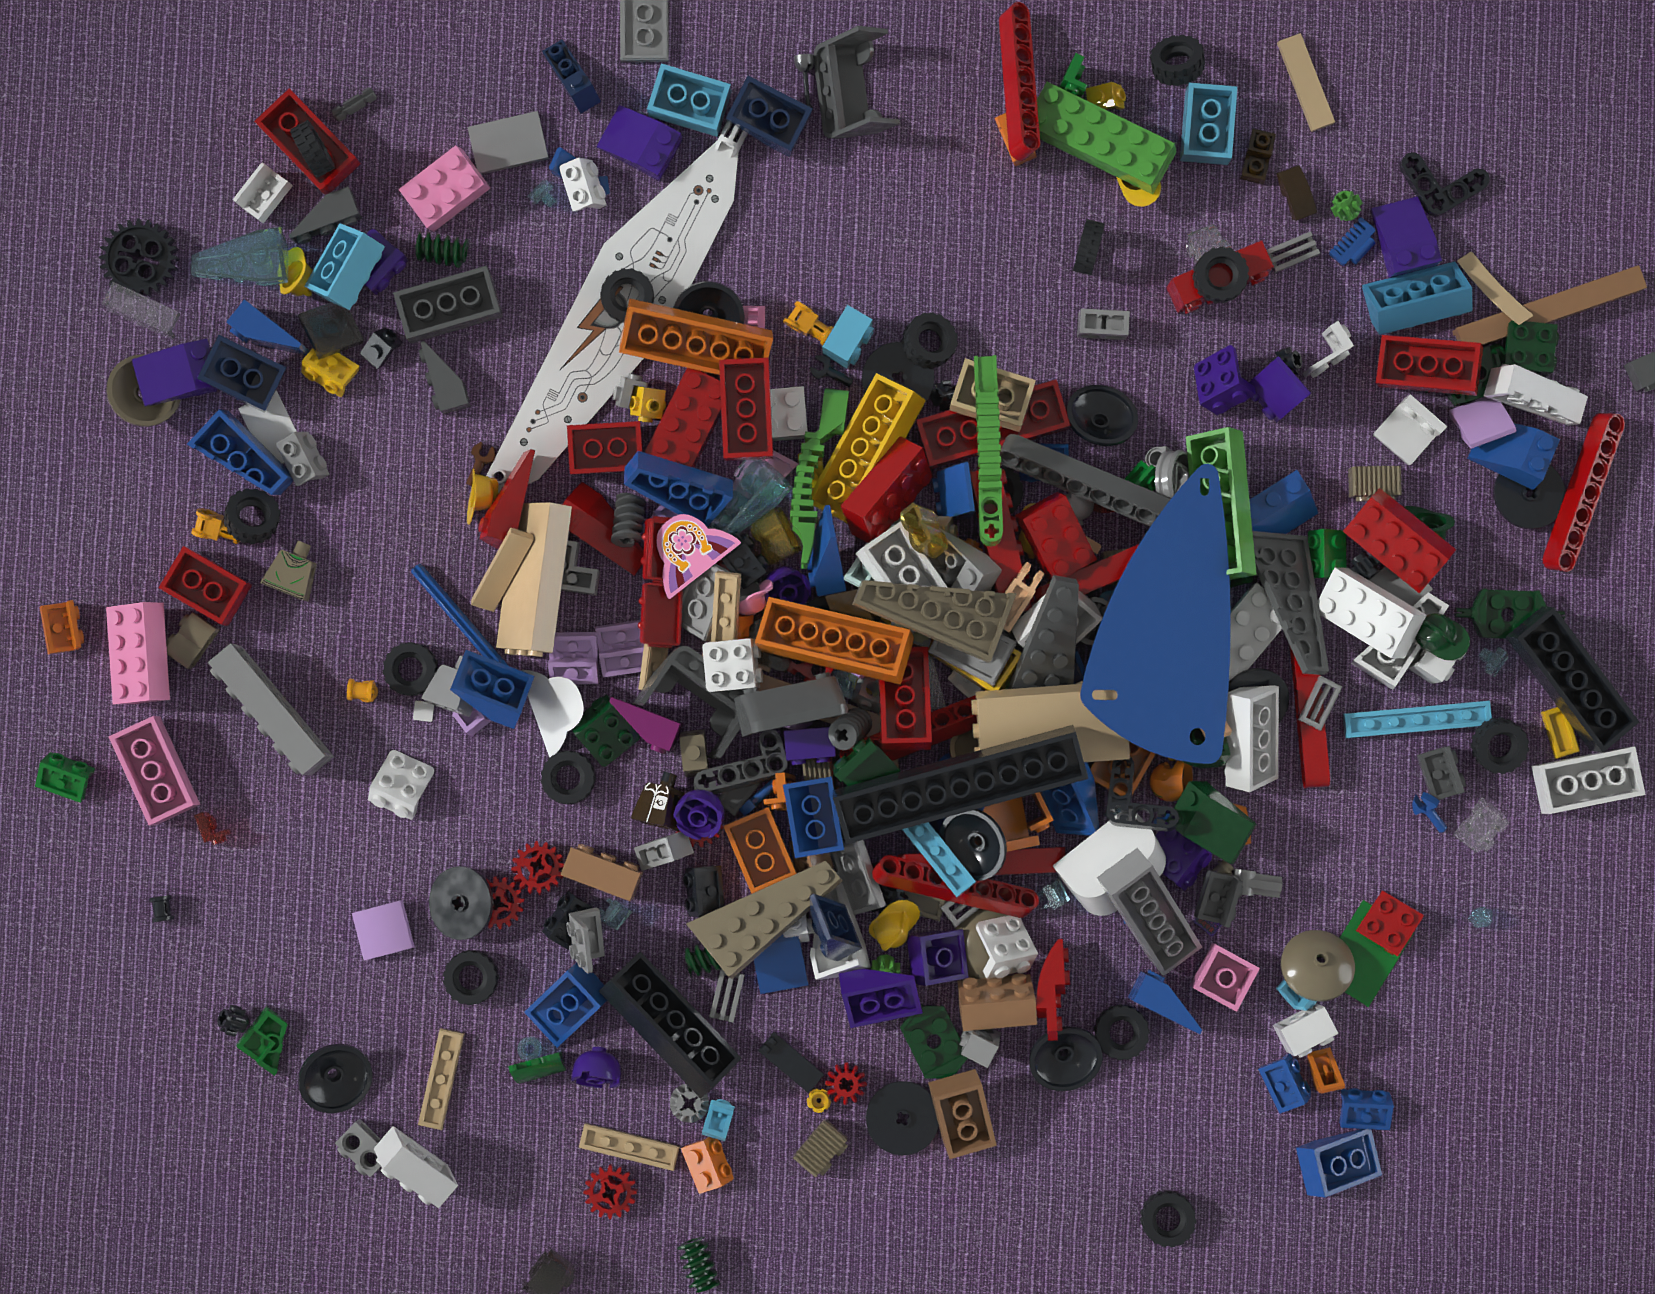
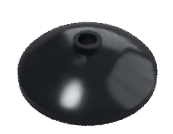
[673,281,745,324]
[1066,385,1138,446]
[939,809,1007,881]
[1029,1026,1103,1091]
[298,1044,372,1113]

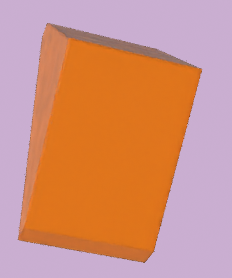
[1307,1047,1345,1094]

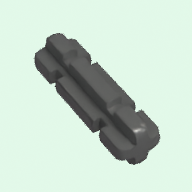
[332,87,377,122]

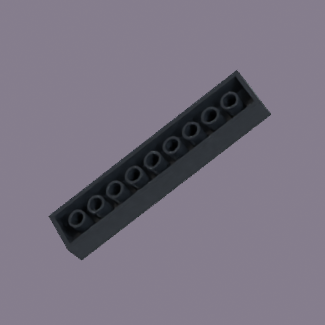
[833,725,1088,844]

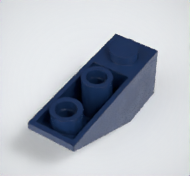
[542,39,601,114]

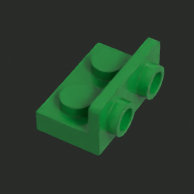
[1059,53,1088,98]
[35,752,95,803]

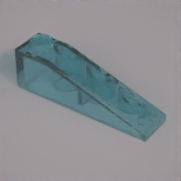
[191,227,288,286]
[707,459,793,536]

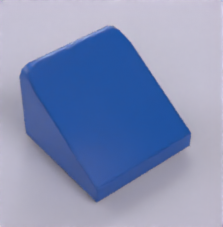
[549,147,576,178]

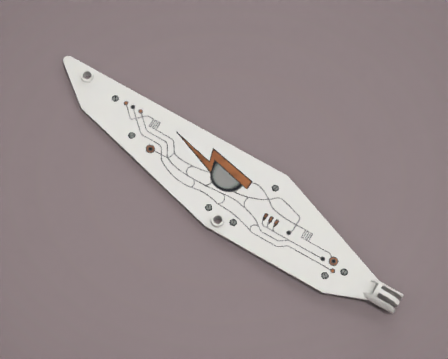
[486,120,748,493]

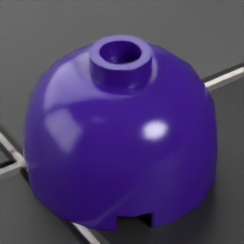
[764,566,812,605]
[673,789,724,840]
[571,1047,621,1088]

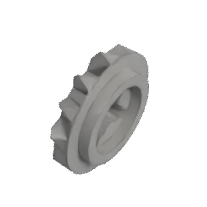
[670,1084,709,1123]

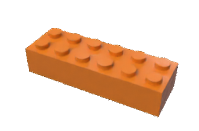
[619,299,773,375]
[755,597,914,685]

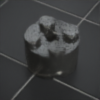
[521,1247,576,1294]

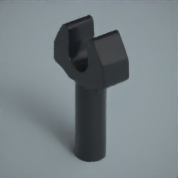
[809,355,854,388]

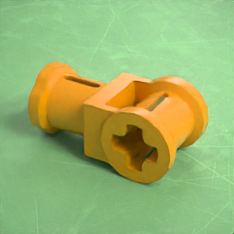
[783,301,834,345]
[191,508,239,544]
[347,678,378,703]

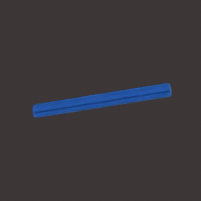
[411,564,509,666]

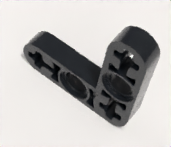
[1399,152,1490,217]
[1107,757,1179,831]

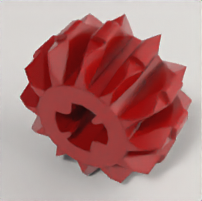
[825,1062,867,1105]

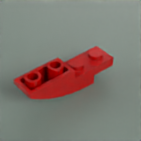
[1036,939,1070,1041]

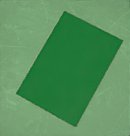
[1340,900,1415,1007]

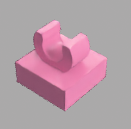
[743,306,765,329]

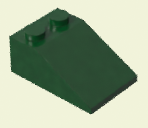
[1167,781,1257,864]

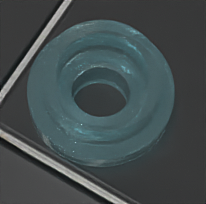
[1468,907,1493,928]
[517,1037,542,1061]

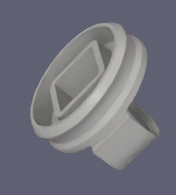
[1145,446,1189,499]

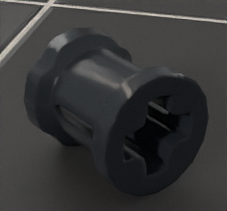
[149,895,174,923]

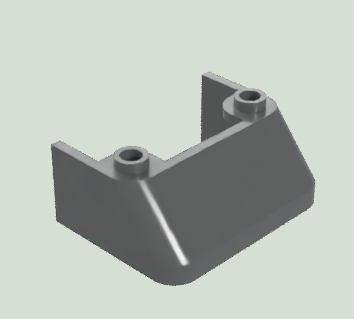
[813,26,900,139]
[633,646,745,759]
[734,672,848,737]

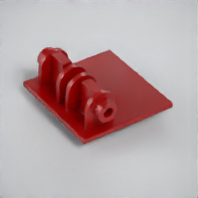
[1356,890,1424,957]

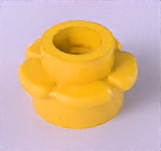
[807,1089,831,1113]

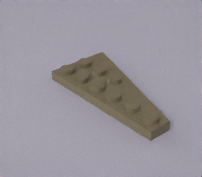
[852,580,1016,663]
[686,861,843,979]

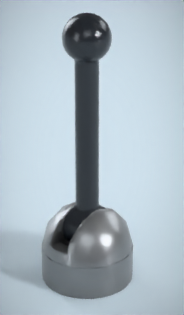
[794,54,814,111]

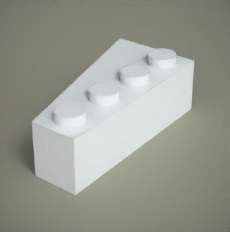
[1484,364,1588,426]
[1351,592,1449,690]

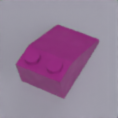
[609,697,683,754]

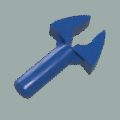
[739,779,774,816]
[1412,792,1447,833]

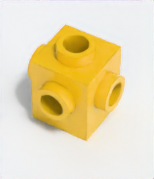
[629,386,666,423]

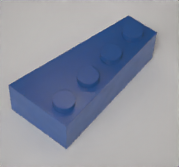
[187,409,294,495]
[624,451,733,527]

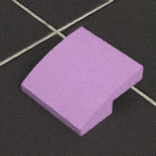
[1449,397,1516,448]
[595,620,644,678]
[548,632,599,684]
[352,900,415,960]

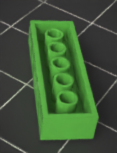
[1037,82,1176,195]
[1186,427,1257,580]

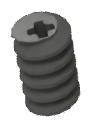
[611,493,646,547]
[828,708,872,750]

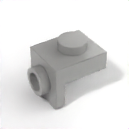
[613,373,648,409]

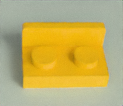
[301,341,359,397]

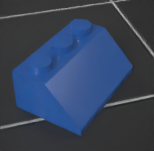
[1249,470,1319,534]
[783,776,844,858]

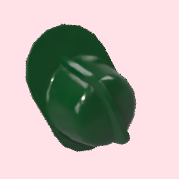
[1404,506,1455,540]
[1415,613,1470,660]

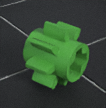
[1331,191,1363,221]
[870,955,900,974]

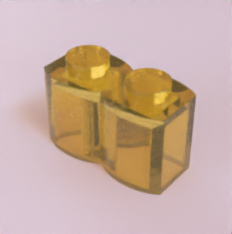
[900,503,948,559]
[750,507,802,565]

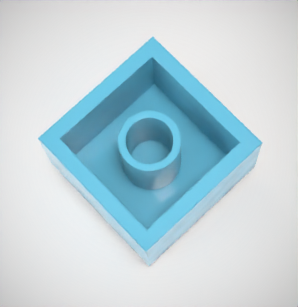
[822,305,874,369]

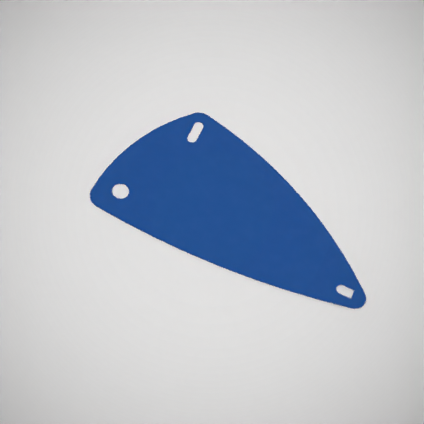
[1080,464,1231,764]

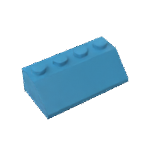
[1362,261,1473,335]

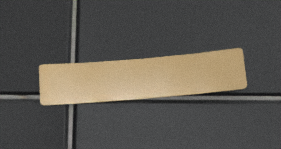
[1457,252,1533,325]

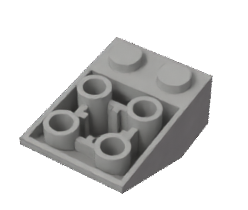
[922,527,1002,592]

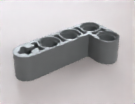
[694,730,787,794]

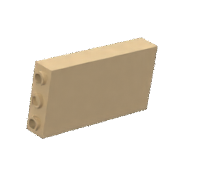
[496,503,572,657]
[971,684,1130,762]

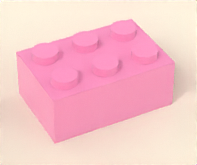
[399,145,491,232]

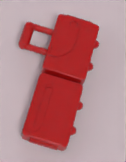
[638,516,683,648]

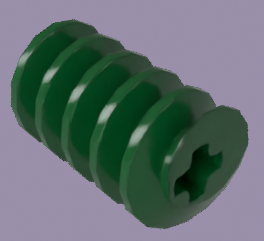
[415,230,469,268]
[685,945,721,978]
[677,1236,720,1293]

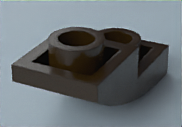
[1240,128,1276,185]
[1276,165,1317,221]

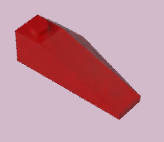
[478,449,535,549]
[562,482,644,576]

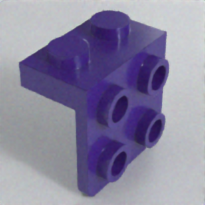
[364,229,408,295]
[1194,345,1256,415]
[1155,821,1213,891]

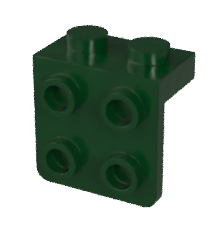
[1504,320,1559,377]
[572,694,640,767]
[833,737,901,786]

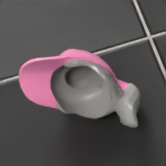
[739,580,773,615]

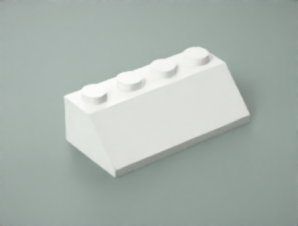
[1225,686,1279,792]

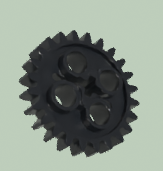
[99,218,180,298]

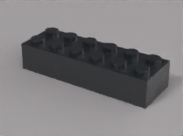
[1506,606,1639,753]
[599,951,742,1099]

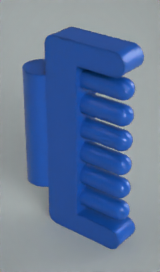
[1329,218,1376,266]

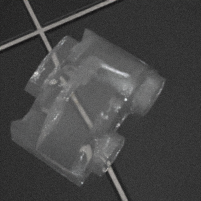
[1186,224,1232,263]
[1453,797,1509,853]

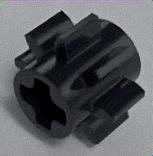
[1272,347,1302,375]
[930,380,956,411]
[1351,551,1381,580]
[217,1004,249,1037]

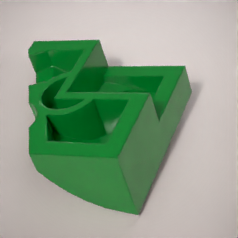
[236,1006,287,1076]
[508,1052,567,1084]

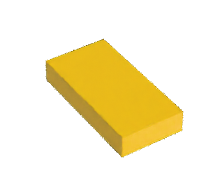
[1541,707,1580,758]

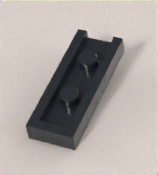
[758,1031,824,1094]

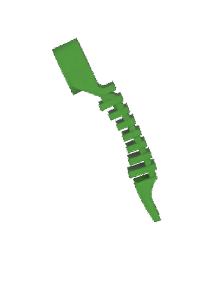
[974,355,1003,547]
[790,388,849,569]

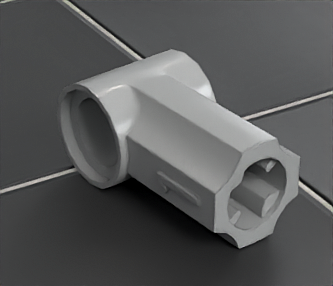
[1234,869,1282,898]

